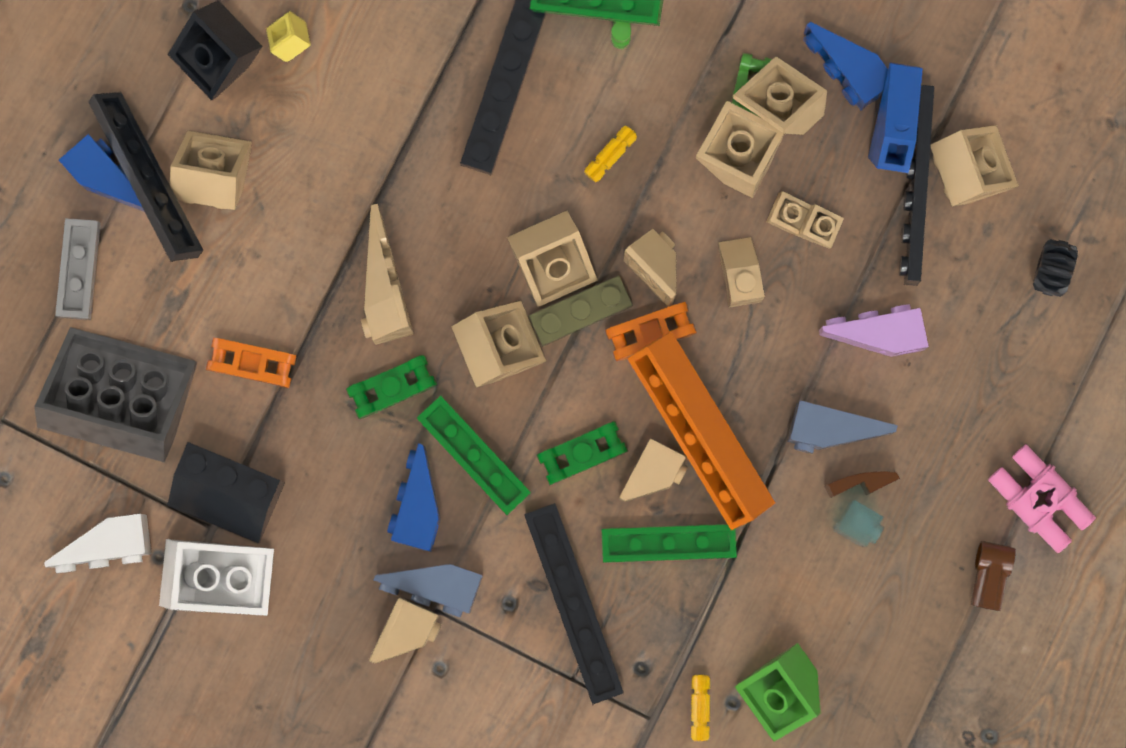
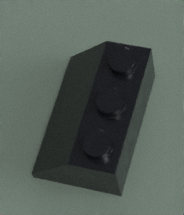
[167,442,285,544]

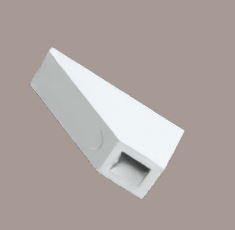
[44,514,151,573]

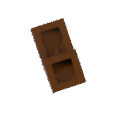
[824,471,900,498]

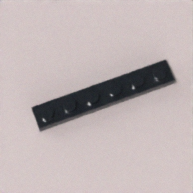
[460,0,546,176]
[899,85,935,286]
[88,92,204,262]
[524,503,624,705]

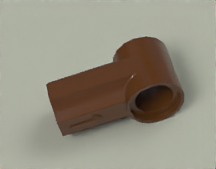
[970,541,1016,611]

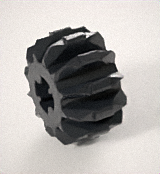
[1033,239,1078,297]

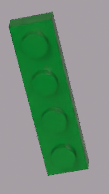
[530,0,664,26]
[417,396,531,516]
[601,524,737,563]

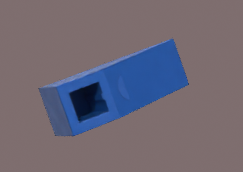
[804,22,888,111]
[868,62,923,173]
[59,134,145,212]
[387,443,441,552]

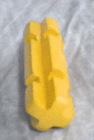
[585,126,637,182]
[691,675,710,741]

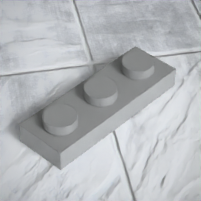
[55,218,101,320]

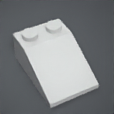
[159,539,274,615]

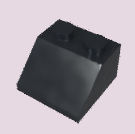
[167,0,263,101]

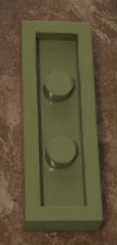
[529,276,633,347]

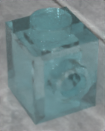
[833,500,884,547]

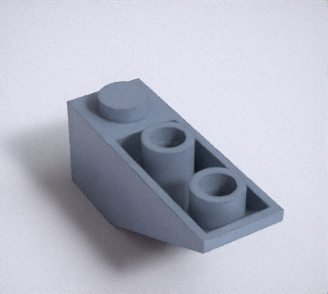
[373,564,483,618]

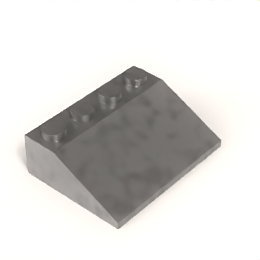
[34,327,197,462]

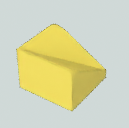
[266,11,311,62]

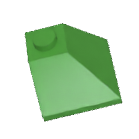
[735,643,821,742]

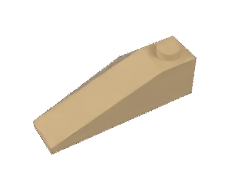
[361,204,414,345]

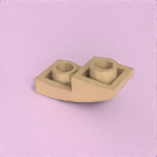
[766,191,844,248]

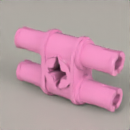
[988,444,1096,553]

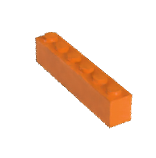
[627,331,775,530]

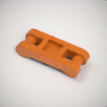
[605,302,697,361]
[206,338,296,388]

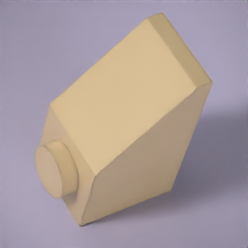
[718,237,765,307]
[619,438,688,502]

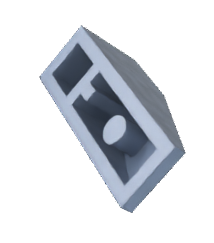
[787,401,898,454]

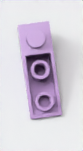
[819,304,929,357]

